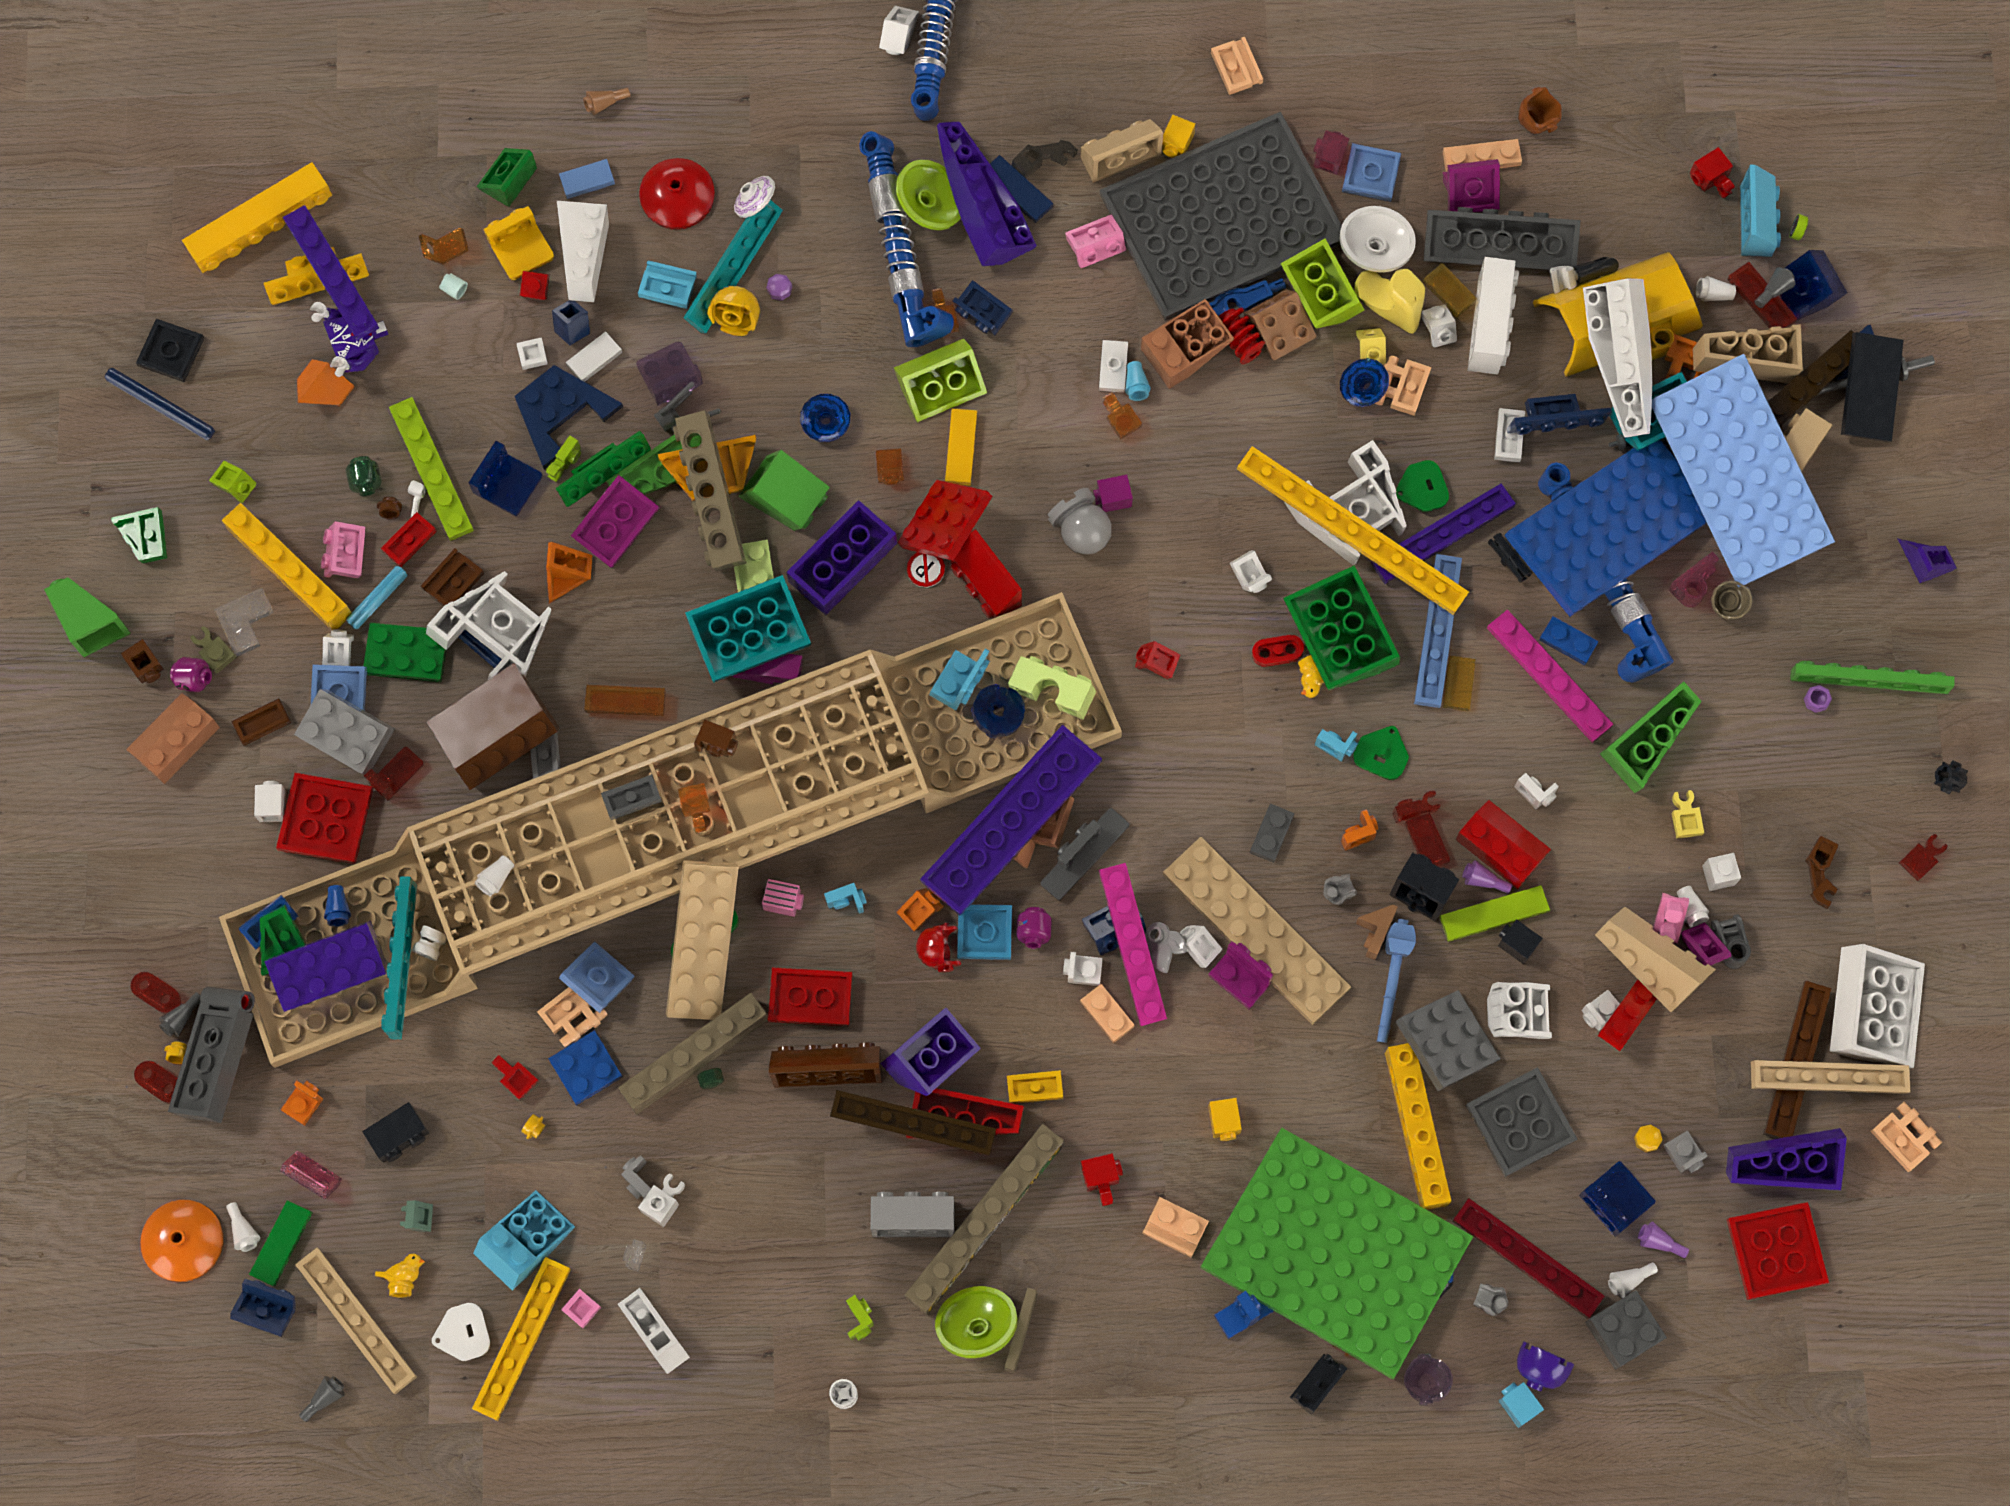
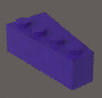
[1726,1128,1847,1190]

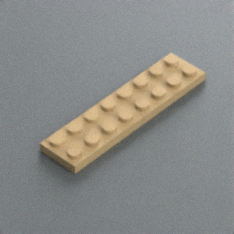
[1163,837,1351,1025]

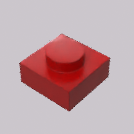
[520,271,550,300]

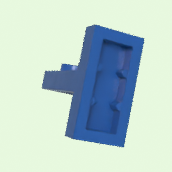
[1214,1291,1274,1340]

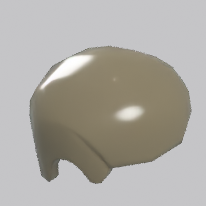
[1710,580,1753,620]

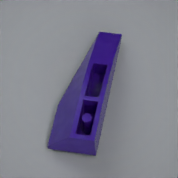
[937,121,1037,266]

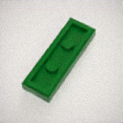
[249,1200,313,1287]

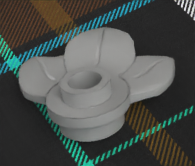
[1145,922,1187,973]

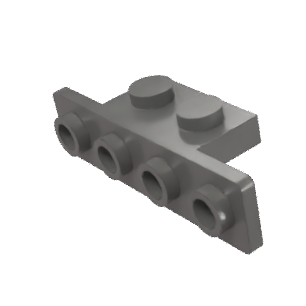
[1041,808,1129,901]

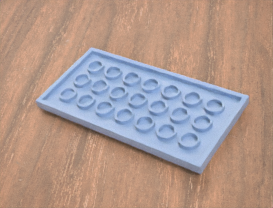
[1652,354,1836,588]

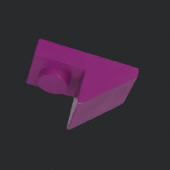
[1681,922,1731,966]

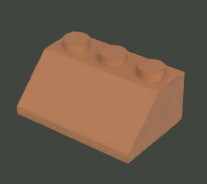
[126,693,220,784]

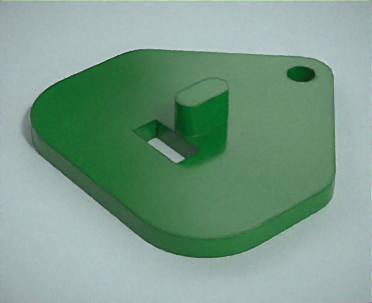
[1396,460,1449,512]
[1353,726,1409,780]

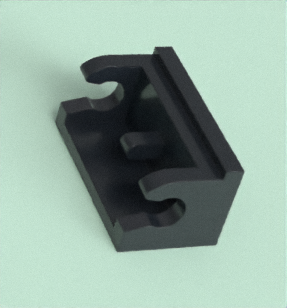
[1289,1354,1348,1415]

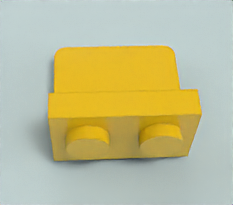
[484,206,554,280]

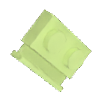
[734,540,774,592]

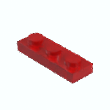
[1598,980,1657,1051]

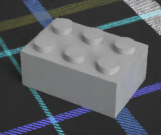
[294,689,395,774]
[871,1192,955,1237]

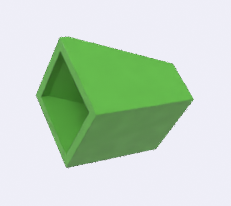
[738,450,830,531]
[44,577,131,657]

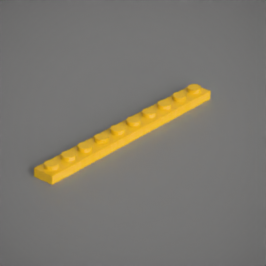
[1237,446,1469,615]

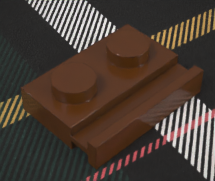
[420,548,484,607]

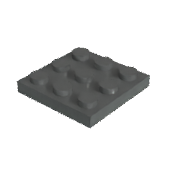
[1396,990,1500,1091]
[1465,1067,1577,1177]

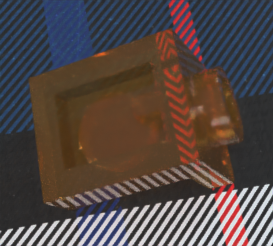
[876,448,904,485]

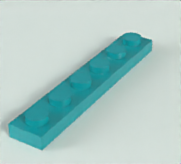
[683,199,783,333]
[381,876,417,1039]

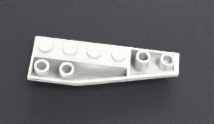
[1583,278,1652,437]

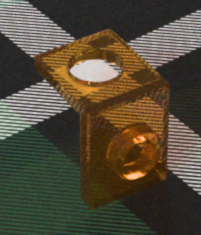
[419,227,469,265]

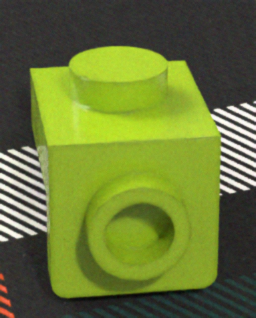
[846,1295,874,1341]

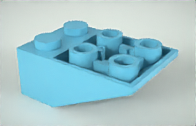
[473,1190,575,1290]

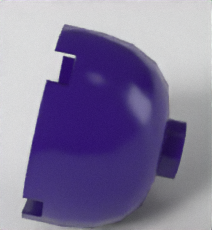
[1517,1341,1574,1392]

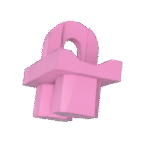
[1653,893,1689,944]

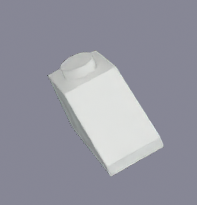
[879,6,919,55]

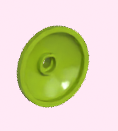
[896,160,961,230]
[935,1286,1018,1358]

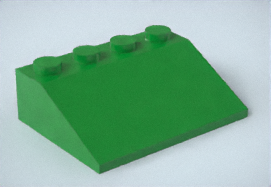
[1283,565,1400,691]

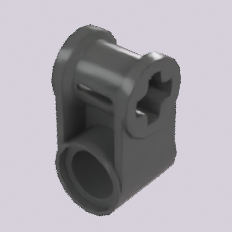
[1711,914,1751,969]

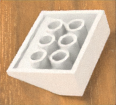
[1830,944,1925,1068]

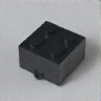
[1389,852,1459,922]

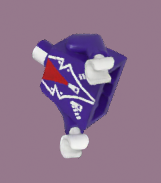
[310,302,389,377]

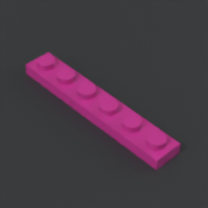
[1487,609,1613,743]
[1099,863,1167,1026]

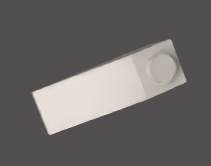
[618,1288,690,1374]

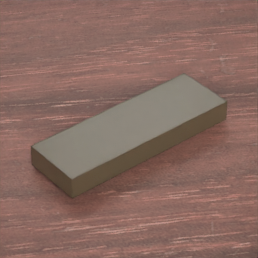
[1004,1287,1038,1373]

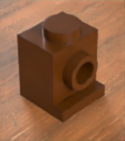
[120,639,164,684]
[694,719,738,758]

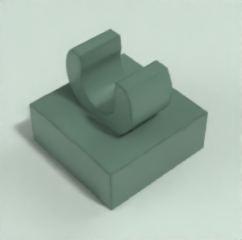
[400,1200,433,1232]

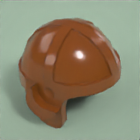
[1518,87,1562,134]

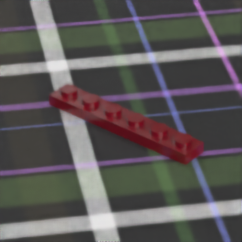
[1452,1198,1605,1319]

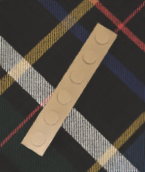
[1751,1060,1910,1094]
[295,1247,417,1394]

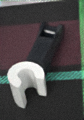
[1550,257,1619,294]

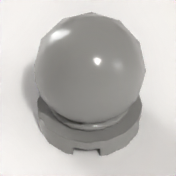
[1048,488,1111,555]

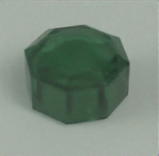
[697,1068,725,1089]

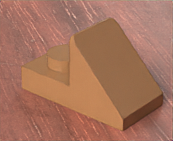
[1356,905,1398,960]

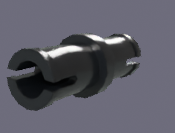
[1488,533,1533,583]

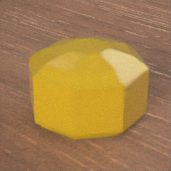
[1634,1124,1663,1153]

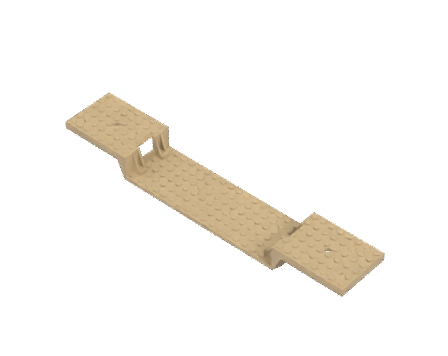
[219,592,1122,1068]

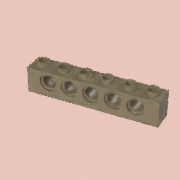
[673,410,746,571]

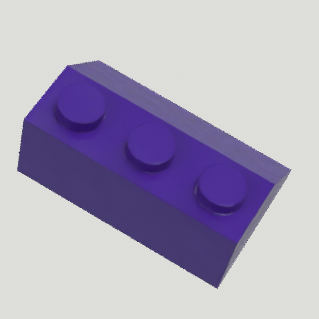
[880,1007,981,1096]

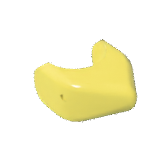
[1354,269,1425,334]

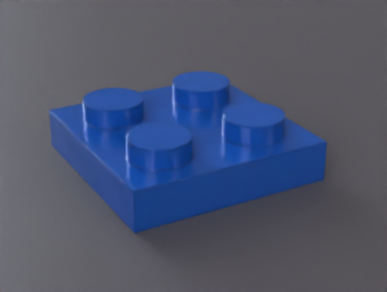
[548,1030,623,1106]

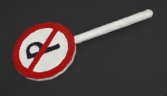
[907,552,945,588]

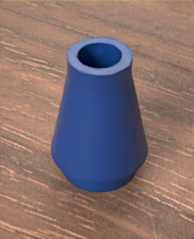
[324,885,351,927]

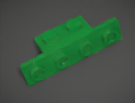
[556,431,651,507]

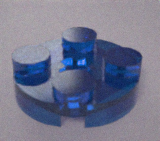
[971,684,1025,738]

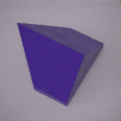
[1897,538,1957,583]

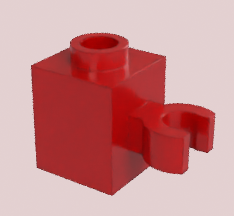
[1690,147,1735,198]
[1081,1153,1123,1206]

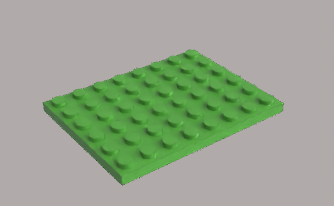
[1201,1127,1473,1380]

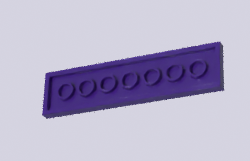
[920,725,1102,916]

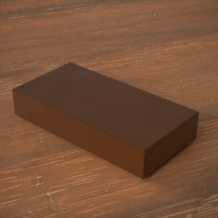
[231,698,292,746]

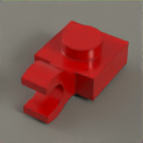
[491,1055,539,1100]

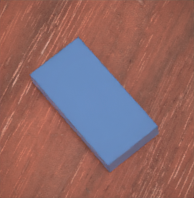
[559,159,615,199]

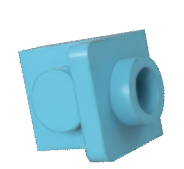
[1315,729,1358,761]
[824,883,867,914]

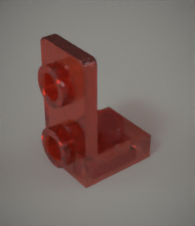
[364,746,424,801]

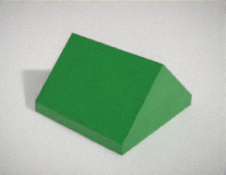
[477,148,537,207]

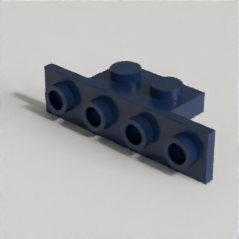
[1507,394,1612,435]

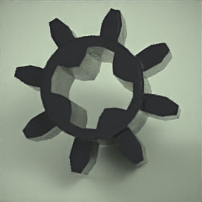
[1934,760,1968,795]

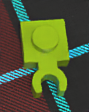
[546,435,581,482]

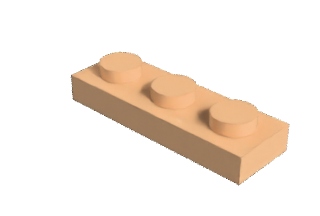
[1443,139,1522,172]

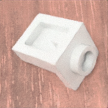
[322,629,354,666]
[1514,773,1559,809]
[1180,925,1222,968]
[1063,952,1102,986]
[1581,990,1620,1032]

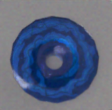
[1340,358,1389,407]
[800,394,851,442]

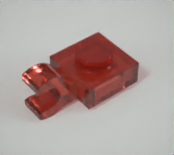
[1392,791,1441,823]

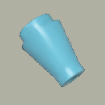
[1125,361,1151,401]

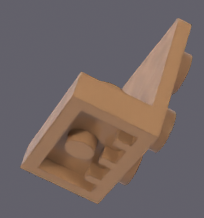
[1243,289,1316,360]

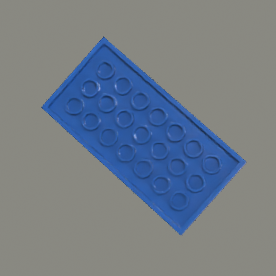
[1504,440,1707,617]

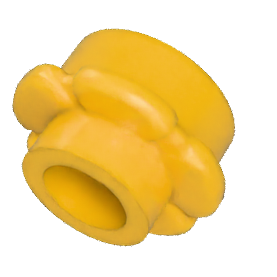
[164,1042,187,1064]
[521,1114,545,1139]

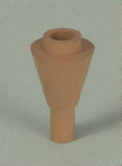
[583,87,630,115]

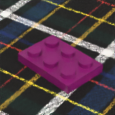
[571,475,660,568]

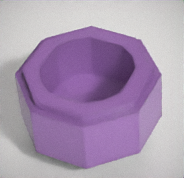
[766,274,792,301]
[1804,685,1832,713]

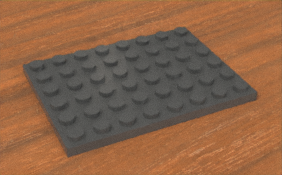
[1100,112,1342,321]

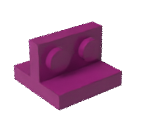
[1443,159,1500,212]

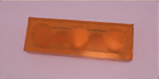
[584,685,666,716]

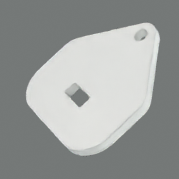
[432,1303,490,1361]

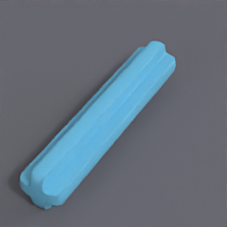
[347,566,407,629]

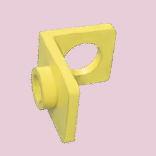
[1356,328,1386,371]

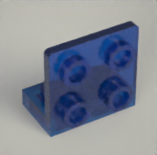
[468,441,543,516]
[1579,1161,1656,1237]

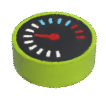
[1789,214,1808,241]

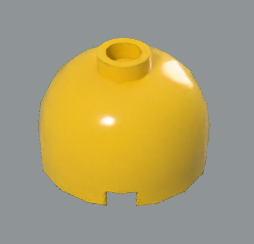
[707,286,760,336]

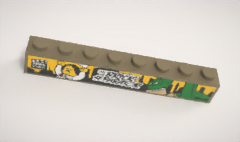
[905,1124,1064,1316]

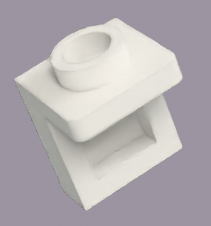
[1421,304,1457,348]
[1230,550,1272,593]

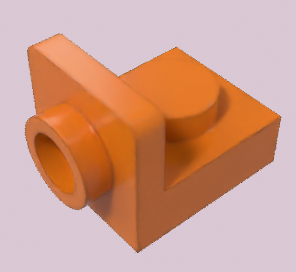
[1341,809,1378,851]
[896,888,944,931]
[281,1080,323,1126]

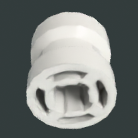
[412,925,447,961]
[829,1379,858,1409]

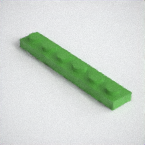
[1790,661,1955,694]

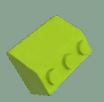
[1281,239,1365,329]
[894,338,987,422]

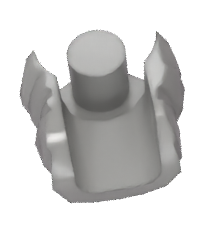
[1323,874,1358,905]
[1473,1283,1508,1316]

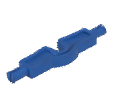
[1209,278,1286,316]

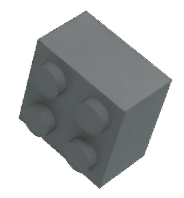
[1585,1290,1667,1370]

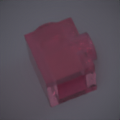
[1313,130,1350,175]

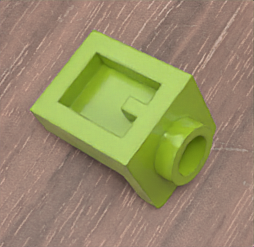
[209,461,257,503]

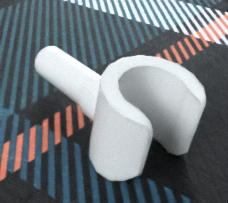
[408,480,426,517]

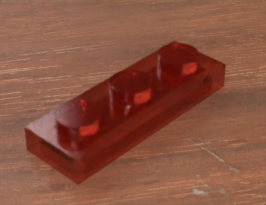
[1727,261,1797,329]

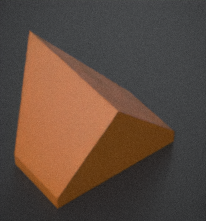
[297,359,354,407]
[546,542,593,604]

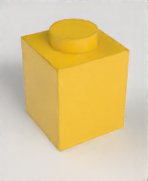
[1162,114,1196,158]
[1208,1098,1242,1141]

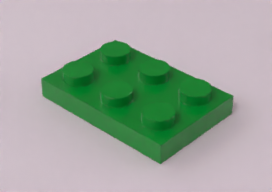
[363,623,446,682]

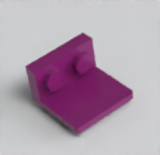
[1208,941,1273,1010]

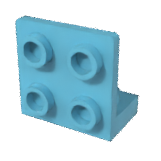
[929,648,990,710]

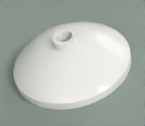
[1340,206,1416,272]

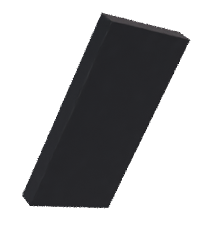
[1841,332,1904,442]

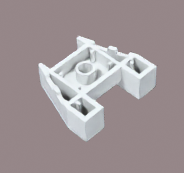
[1284,440,1406,565]
[426,571,551,680]

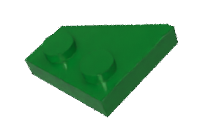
[260,905,306,977]

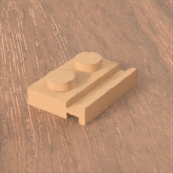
[1211,37,1263,95]
[1142,1197,1209,1258]

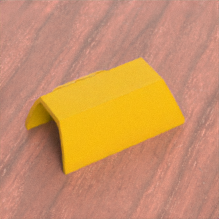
[1533,252,1703,377]

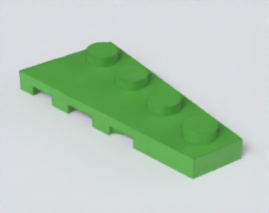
[607,435,702,495]

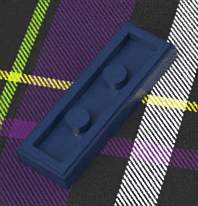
[990,155,1053,223]

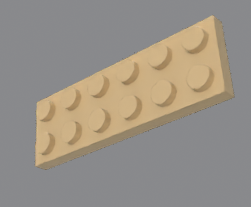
[666,860,739,1020]

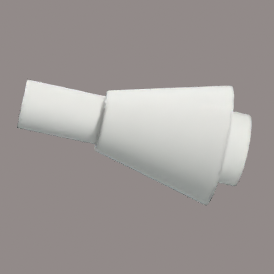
[226,1202,260,1252]
[1608,1262,1658,1298]

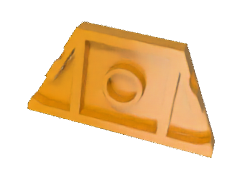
[658,435,756,501]

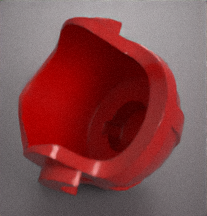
[916,922,961,972]

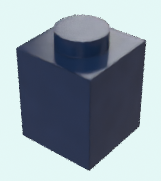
[552,300,590,345]

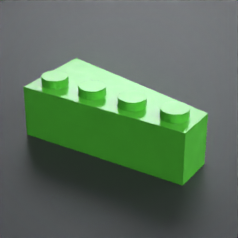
[1600,681,1701,793]

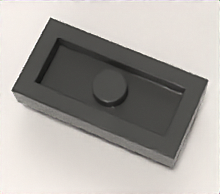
[601,774,662,820]
[1250,803,1295,863]

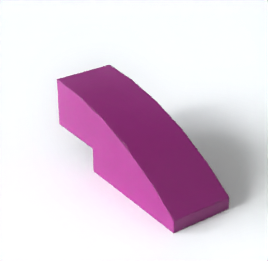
[730,654,803,685]

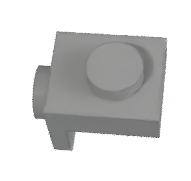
[621,1155,651,1199]

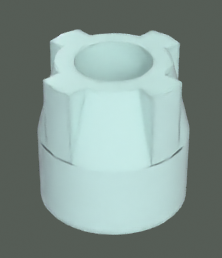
[439,273,468,300]

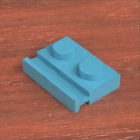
[638,260,697,309]

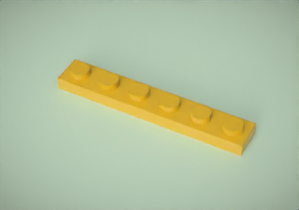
[472,1257,571,1421]

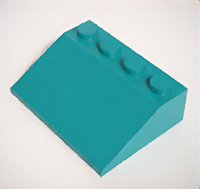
[685,575,811,683]

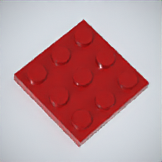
[897,480,993,561]
[276,773,373,864]
[1727,1202,1829,1300]

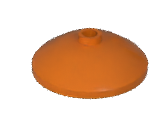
[140,1200,224,1282]

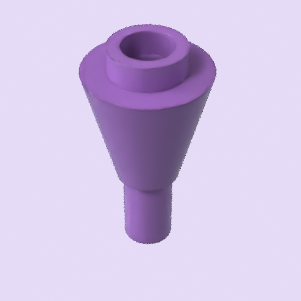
[1462,860,1512,894]
[1638,1221,1689,1258]

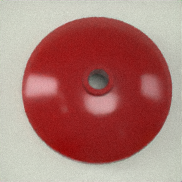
[639,158,715,229]

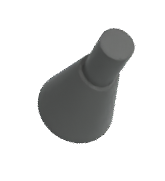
[1755,268,1795,308]
[159,992,201,1037]
[299,1376,345,1422]

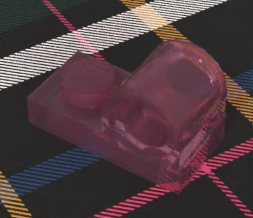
[1669,551,1719,607]

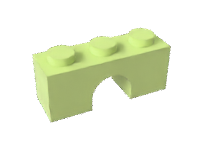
[1008,656,1096,719]

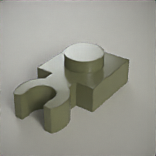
[190,626,237,674]

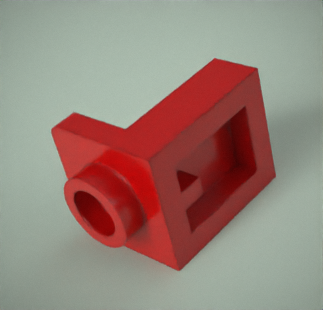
[1135,641,1180,679]

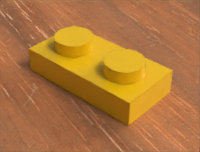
[1007,1070,1063,1104]

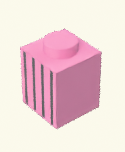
[762,879,804,917]

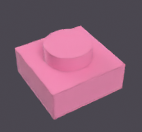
[561,1289,601,1328]

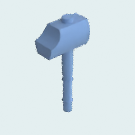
[1377,919,1416,1043]

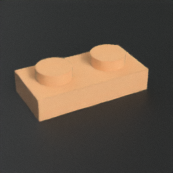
[1080,984,1135,1043]

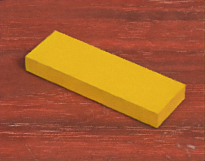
[945,409,977,486]

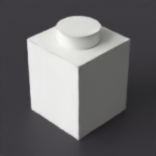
[254,781,287,822]
[1702,853,1741,891]

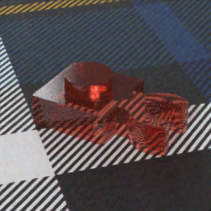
[1899,834,1948,881]

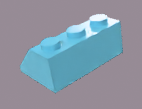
[1740,165,1781,257]

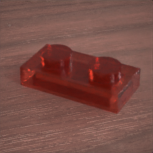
[1405,812,1451,867]

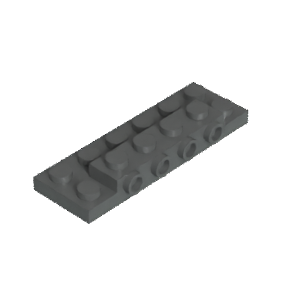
[1423,207,1581,270]

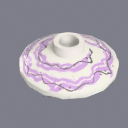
[734,176,775,218]

